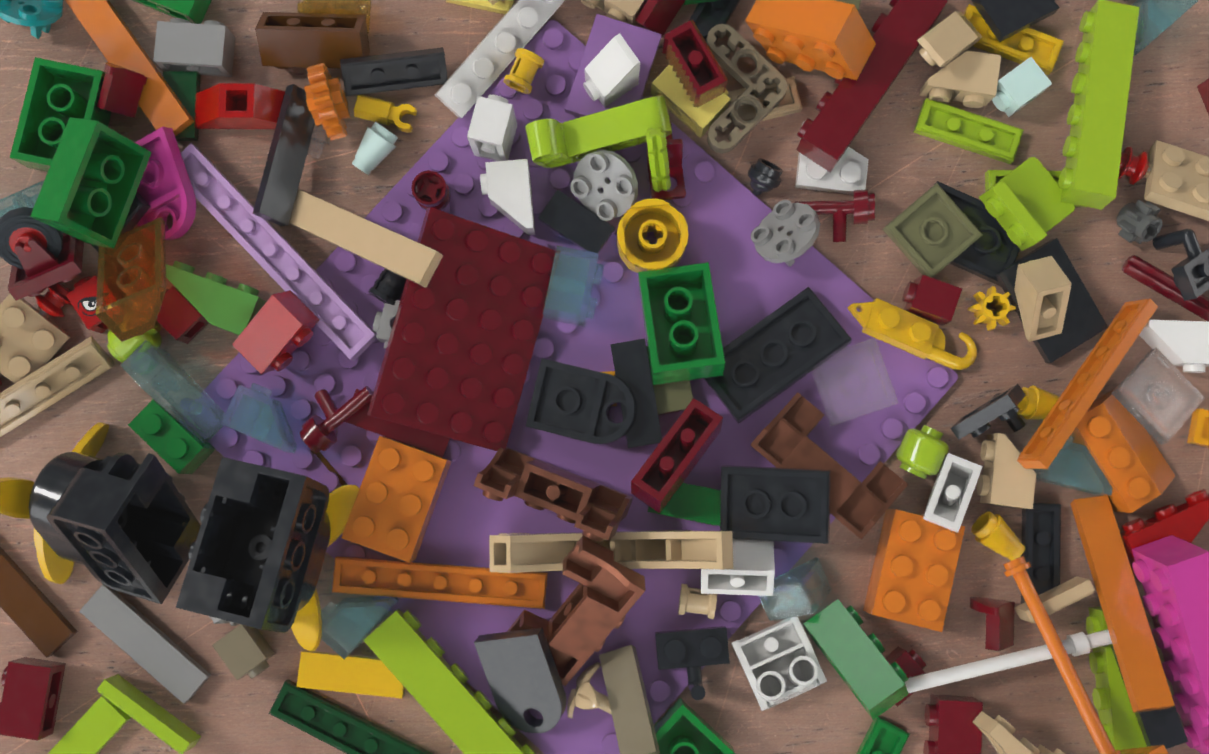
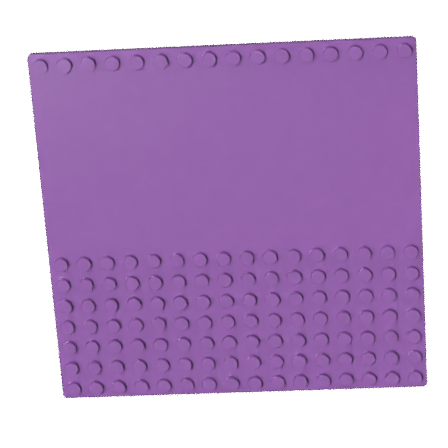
[183,20,958,754]

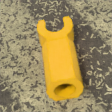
[354,95,417,133]

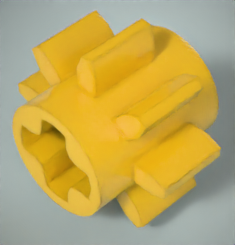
[968,286,1016,331]

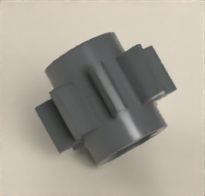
[1117,200,1163,244]

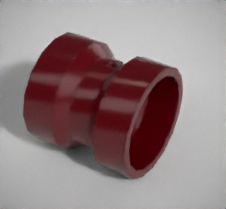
[411,170,451,211]

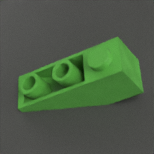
[158,261,267,335]

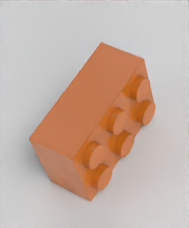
[745,0,876,80]
[341,436,452,563]
[863,509,965,632]

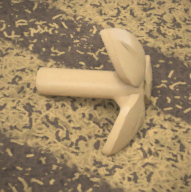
[567,662,612,719]

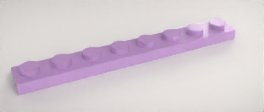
[181,143,377,361]

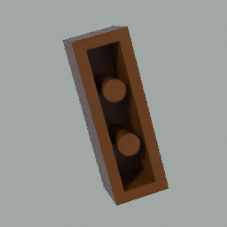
[255,12,370,69]

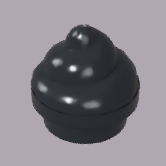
[748,158,783,196]

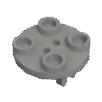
[571,149,638,221]
[751,200,821,267]

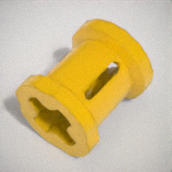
[503,48,544,94]

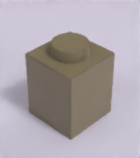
[212,624,275,680]

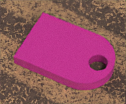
[135,127,196,240]

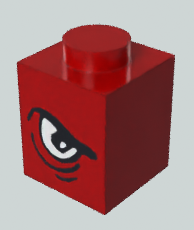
[65,275,129,333]

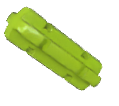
[646,127,671,192]

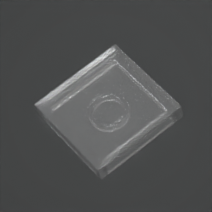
[812,338,899,426]
[1111,347,1205,445]

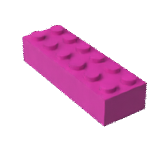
[1132,535,1209,754]

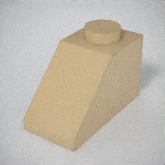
[1014,256,1072,342]

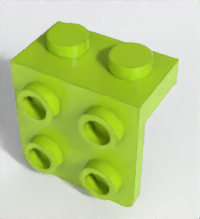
[979,157,1075,251]

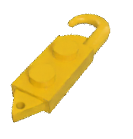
[847,298,977,370]

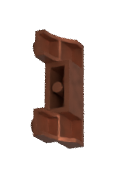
[750,392,909,540]
[473,447,633,542]

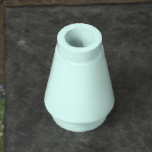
[352,121,398,175]

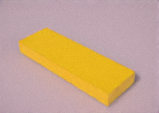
[963,4,1064,75]
[297,650,405,699]

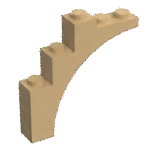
[489,530,734,573]

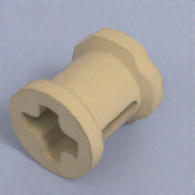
[678,584,717,619]

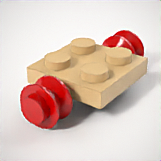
[1118,140,1209,221]
[0,282,72,386]

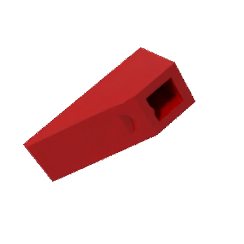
[1120,489,1209,575]

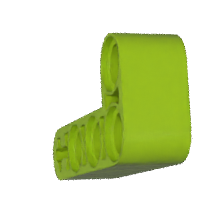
[525,96,672,168]

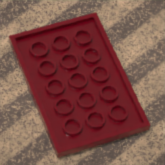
[367,207,561,453]

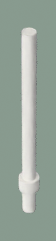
[905,629,1112,693]

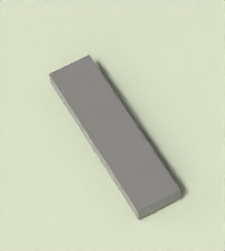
[79,584,211,704]

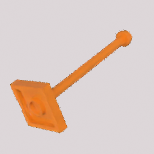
[1003,556,1168,754]

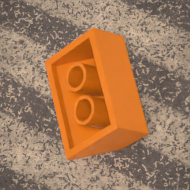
[1068,387,1175,513]

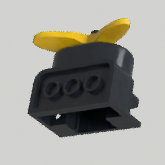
[0,422,201,604]
[176,457,360,651]

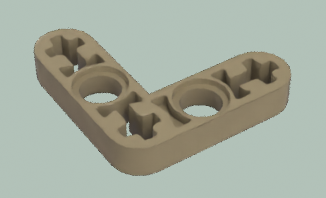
[706,24,787,154]

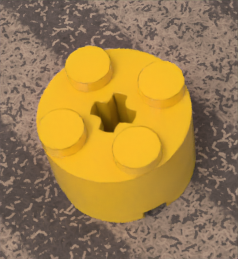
[617,199,689,273]

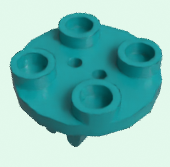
[0,0,63,39]

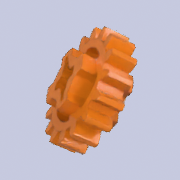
[304,63,351,141]

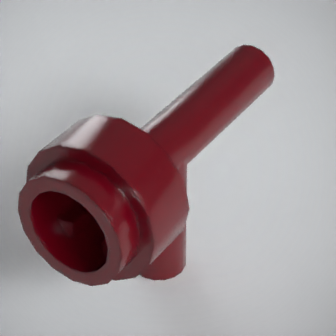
[794,190,875,242]
[300,386,374,453]

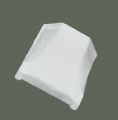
[731,614,827,711]

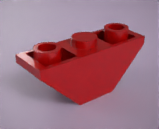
[195,83,285,129]

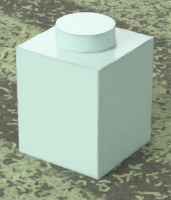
[992,57,1052,117]

